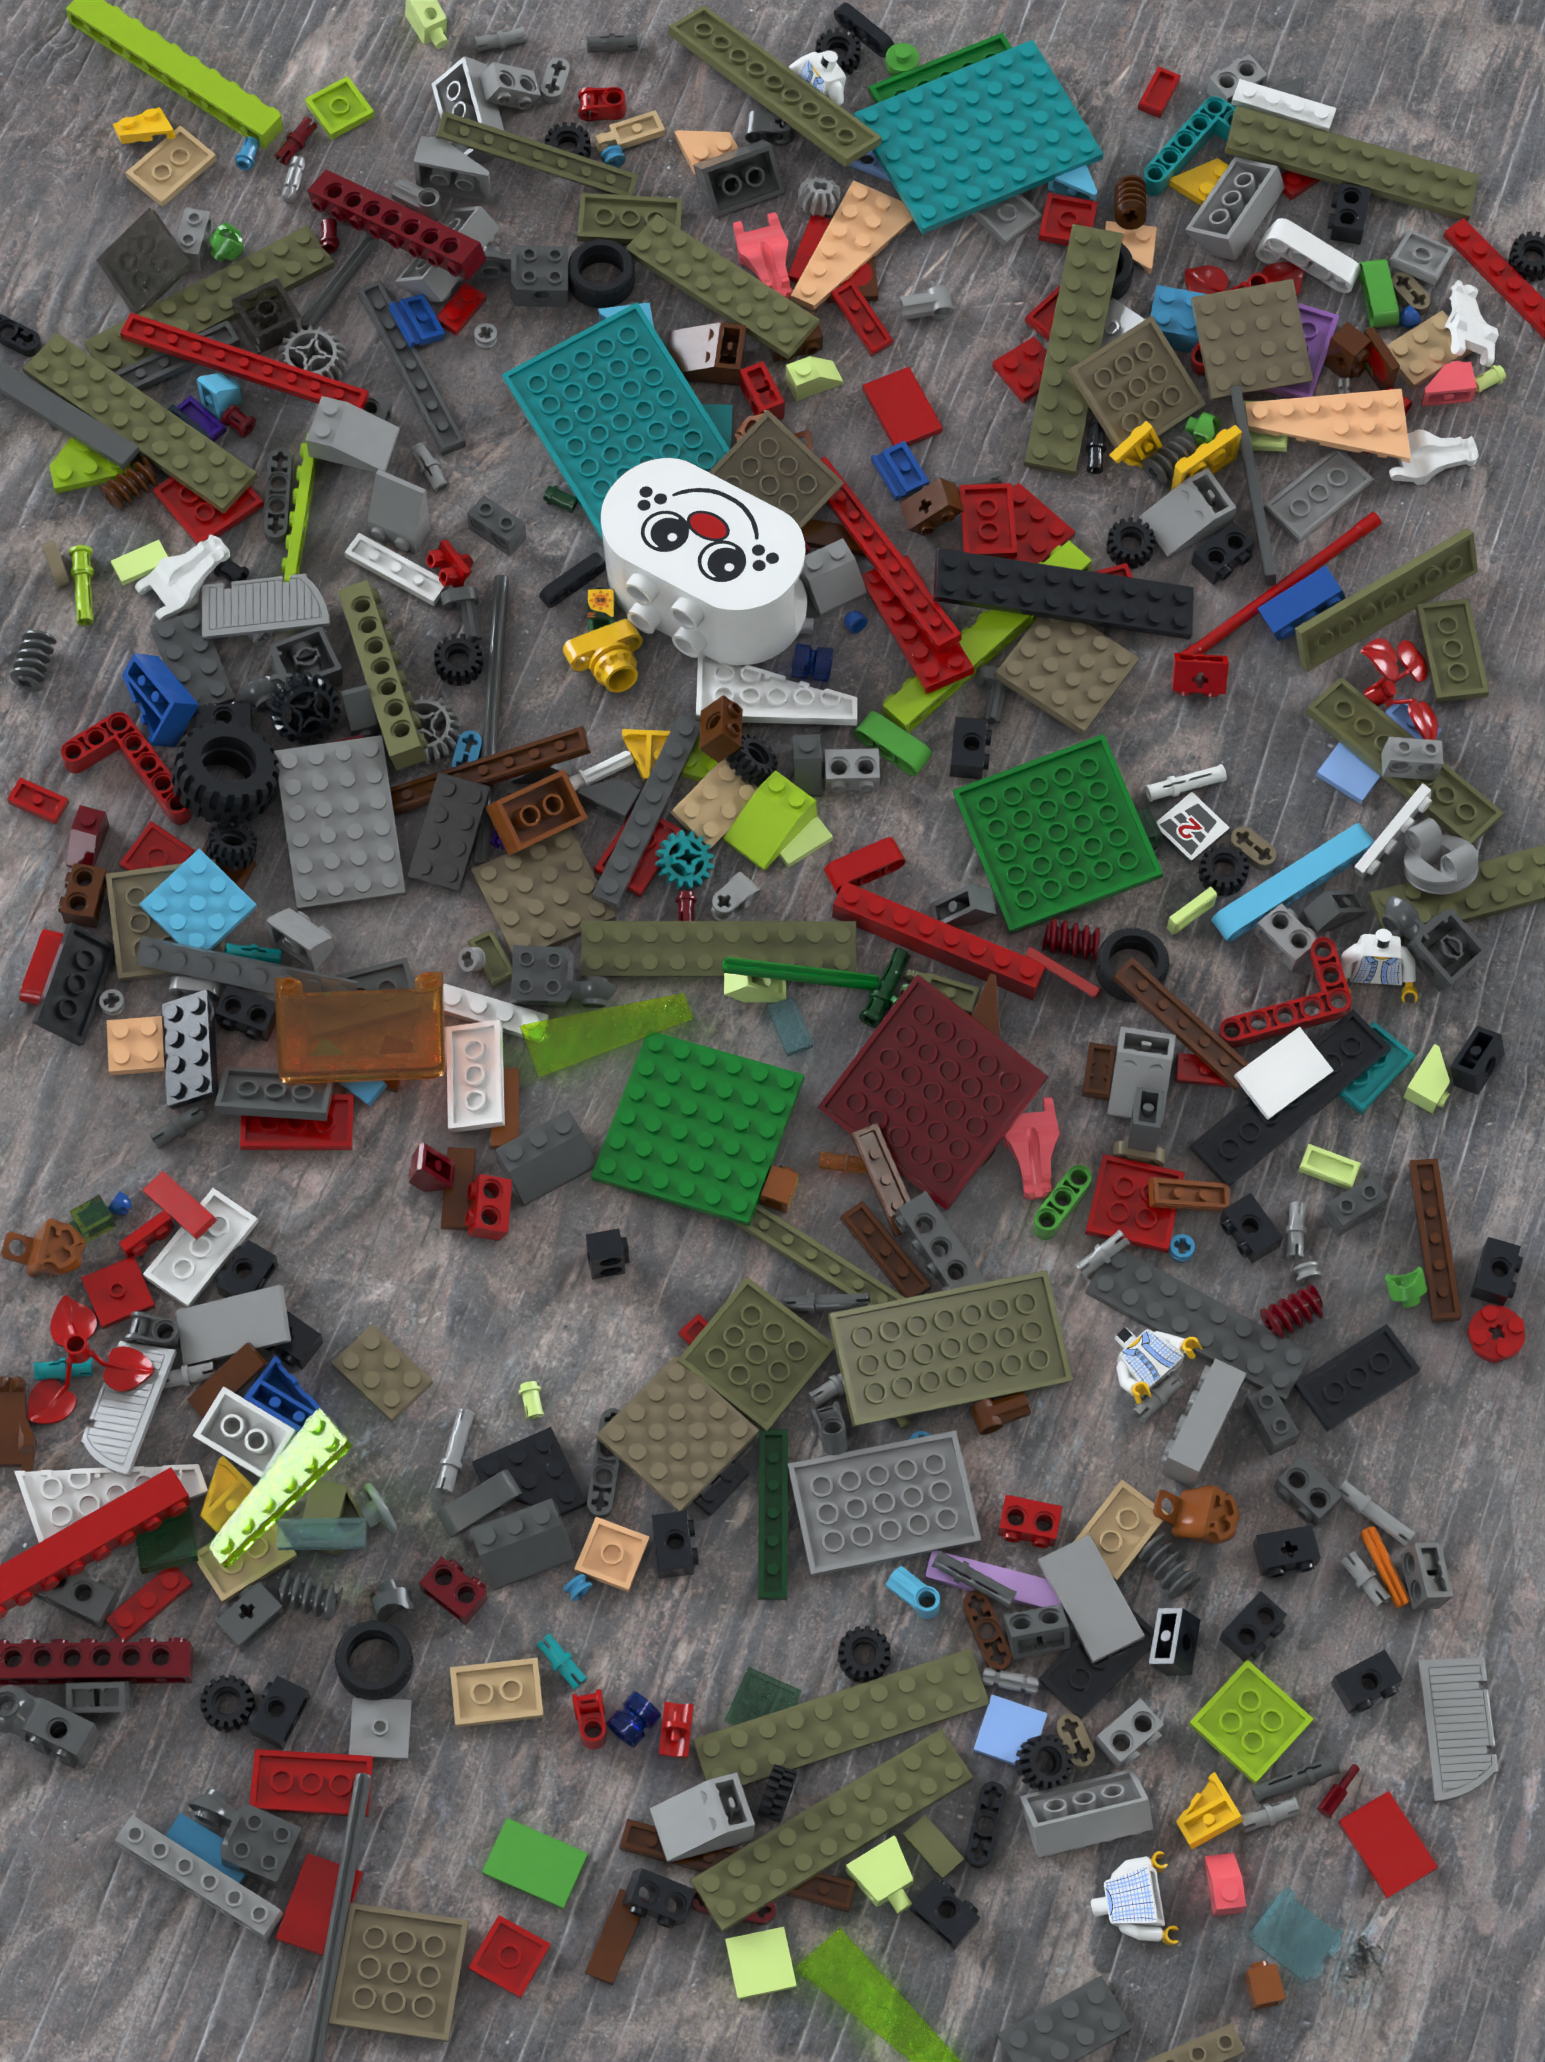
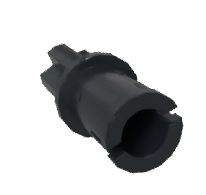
[1086,422,1106,474]

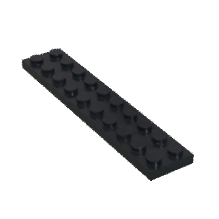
[933,548,1194,639]

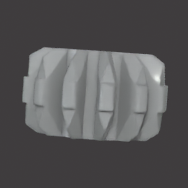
[798,176,841,217]

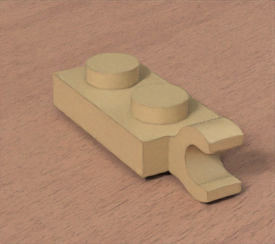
[595,110,665,153]

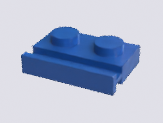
[389,294,445,348]
[871,441,929,502]

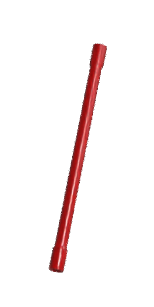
[1181,512,1382,654]

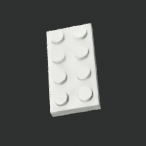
[446,1020,505,1133]
[143,1188,258,1308]

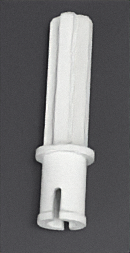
[569,751,634,792]

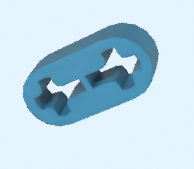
[452,731,482,768]

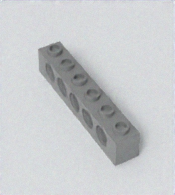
[115,1815,283,1942]

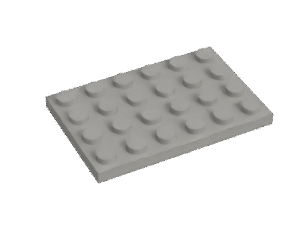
[274,735,406,910]
[787,1430,981,1577]

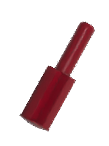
[1316,1764,1360,1819]

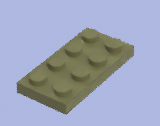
[577,193,683,245]
[1415,598,1489,703]

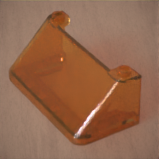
[275,972,446,1084]

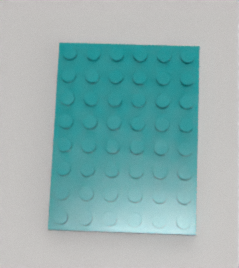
[853,40,1104,235]
[502,302,730,542]

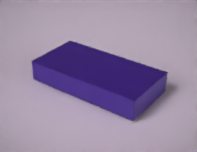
[171,395,227,442]

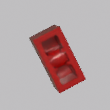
[1171,653,1229,697]

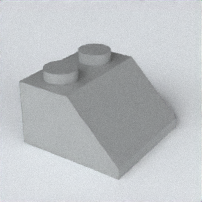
[799,538,867,616]
[266,908,335,972]

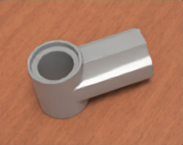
[391,178,442,221]
[900,285,954,320]

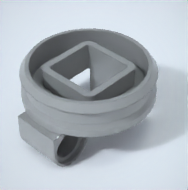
[1404,818,1479,895]

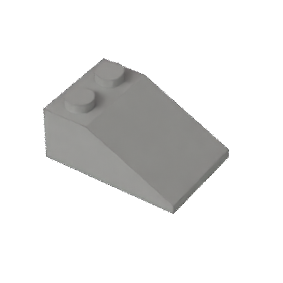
[414,136,492,205]
[306,396,400,472]
[367,469,430,553]

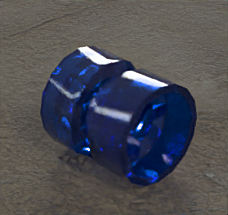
[791,643,834,683]
[606,1691,662,1748]

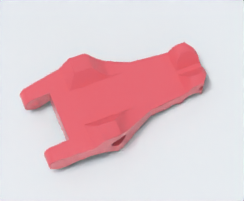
[733,212,793,300]
[1003,1097,1060,1200]

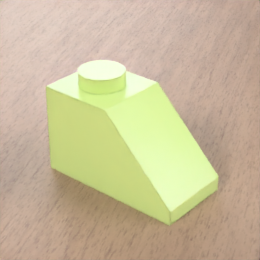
[785,356,843,402]
[724,973,786,1002]
[1404,1044,1450,1114]

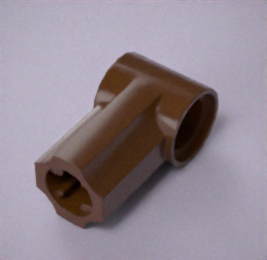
[969,1391,1031,1435]

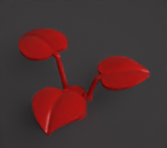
[1184,262,1304,296]
[1360,638,1438,740]
[27,1295,154,1425]

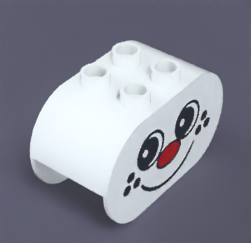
[601,458,807,665]

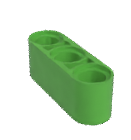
[1359,259,1399,328]
[854,711,932,776]
[1033,1165,1092,1240]

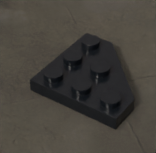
[472,1427,587,1517]

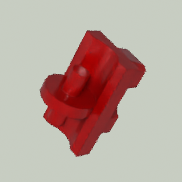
[426,540,473,588]
[659,1701,694,1759]

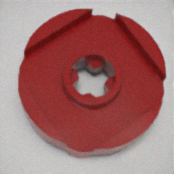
[1467,1304,1525,1363]

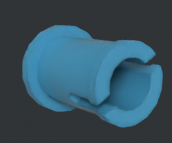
[235,137,260,171]

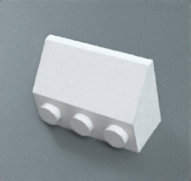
[193,1386,296,1484]

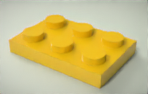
[1171,425,1242,491]

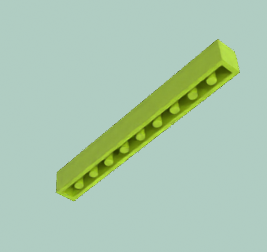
[66,0,284,150]
[882,541,1092,734]

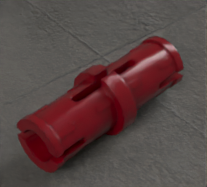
[274,117,317,165]

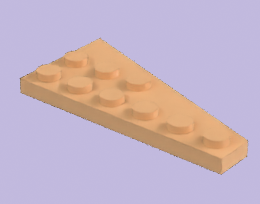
[790,180,914,311]
[1245,389,1411,463]

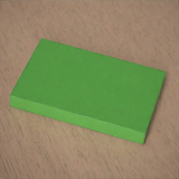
[482,1818,588,1910]

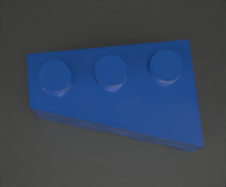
[1258,565,1345,641]

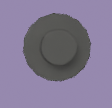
[372,1580,415,1622]

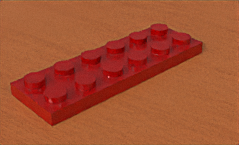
[861,555,975,695]

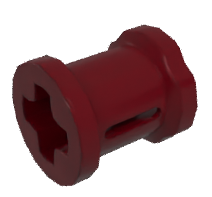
[221,404,256,438]

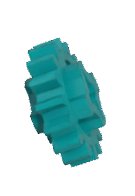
[655,830,714,890]

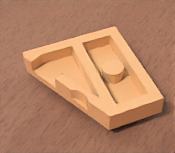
[674,130,738,175]
[1105,221,1157,274]

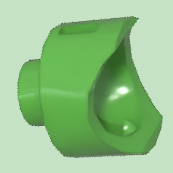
[885,43,919,77]
[209,223,244,262]
[1185,412,1222,447]
[1385,1266,1427,1307]

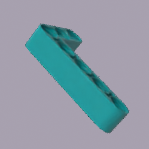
[1143,96,1236,196]

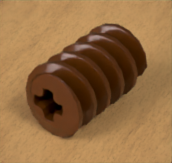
[1114,175,1147,230]
[99,457,158,511]

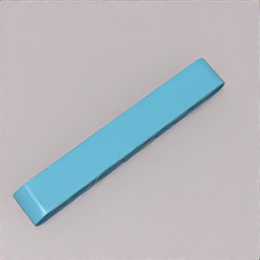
[1211,823,1375,942]

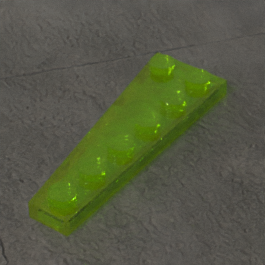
[519,993,694,1077]
[207,1407,352,1569]
[796,1928,961,2062]

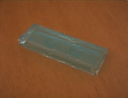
[277,1518,367,1550]

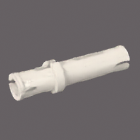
[1145,764,1227,802]

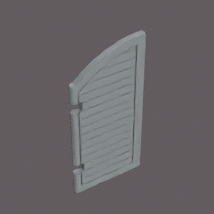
[202,574,330,640]
[80,1341,177,1477]
[1418,1657,1499,1802]

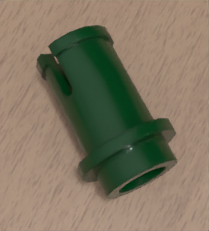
[543,485,578,513]

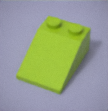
[723,770,818,871]

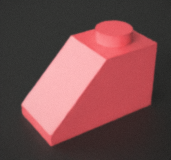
[1421,361,1477,406]
[1204,1853,1246,1916]

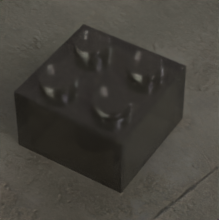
[231,278,303,355]

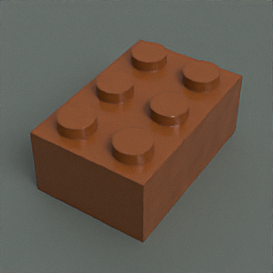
[485,769,588,856]

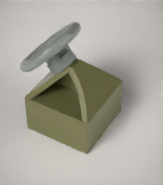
[298,1478,397,1557]

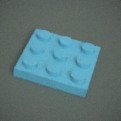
[139,849,257,950]

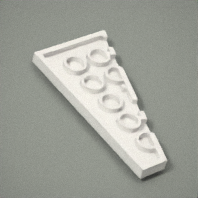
[696,653,857,726]
[14,1464,208,1543]

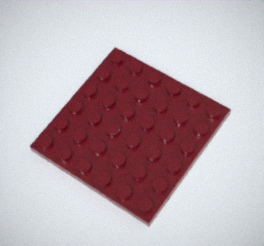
[817,975,1049,1210]

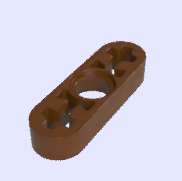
[962,1590,1012,1672]

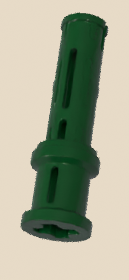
[859,948,911,1028]

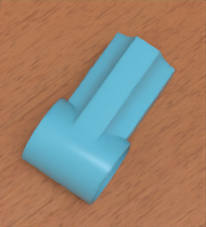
[885,1566,941,1619]

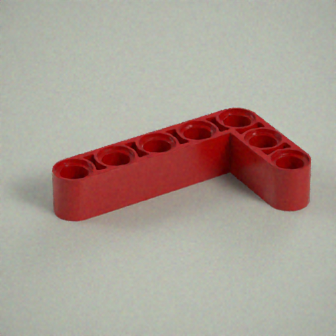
[61,712,192,825]
[1219,937,1352,1048]

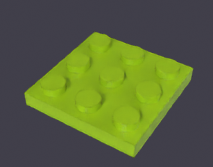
[1188,1659,1314,1785]

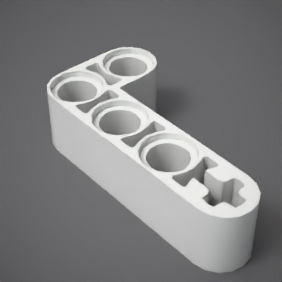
[1255,218,1361,293]

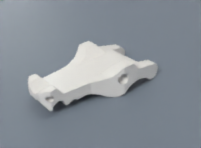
[1445,280,1499,367]
[1389,429,1479,485]
[135,535,230,622]

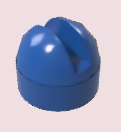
[1399,305,1421,328]
[844,611,868,634]
[107,1191,132,1216]

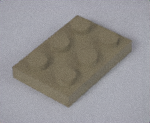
[332,1324,433,1423]

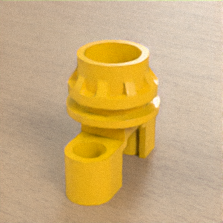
[563,619,643,693]

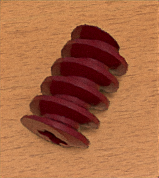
[1042,918,1101,962]
[1260,1284,1323,1339]

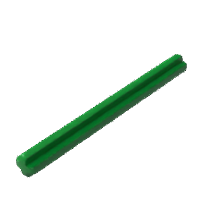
[722,957,879,991]

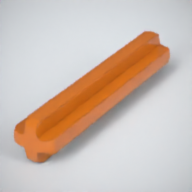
[1361,1526,1410,1608]

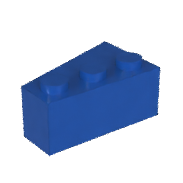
[122,653,199,747]
[243,1355,331,1456]

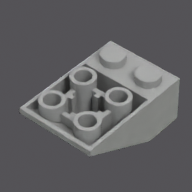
[1139,468,1237,558]
[1107,1027,1176,1124]
[650,1772,755,1863]

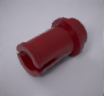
[319,218,340,253]
[675,891,697,921]

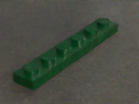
[758,1429,788,1600]

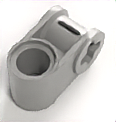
[711,872,761,921]

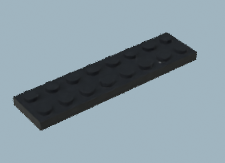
[1190,1009,1391,1187]

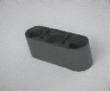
[436,1469,523,1538]

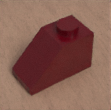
[66,805,110,868]
[409,1143,455,1192]

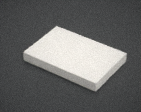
[1234,1027,1334,1120]

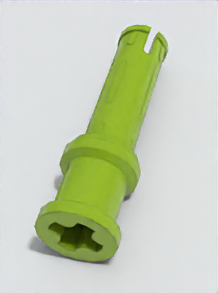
[69,545,94,626]

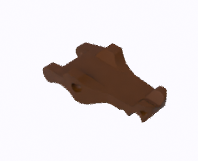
[0,1376,37,1472]

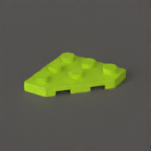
[49,437,131,494]

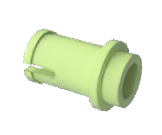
[1475,365,1506,393]
[518,1381,544,1419]

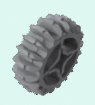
[277,325,347,380]
[403,694,461,765]

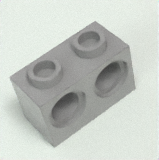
[1207,54,1268,107]
[479,62,541,111]
[173,207,213,271]
[1381,737,1444,780]
[824,748,880,793]
[1254,903,1317,971]
[1094,1698,1164,1769]

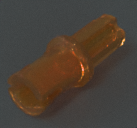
[818,1151,867,1174]

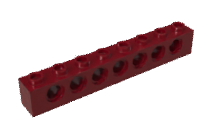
[307,169,487,281]
[0,1637,193,1685]

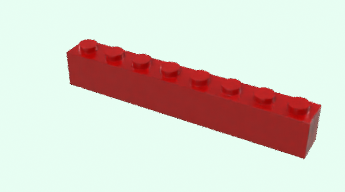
[832,881,1046,1001]
[0,1467,191,1619]

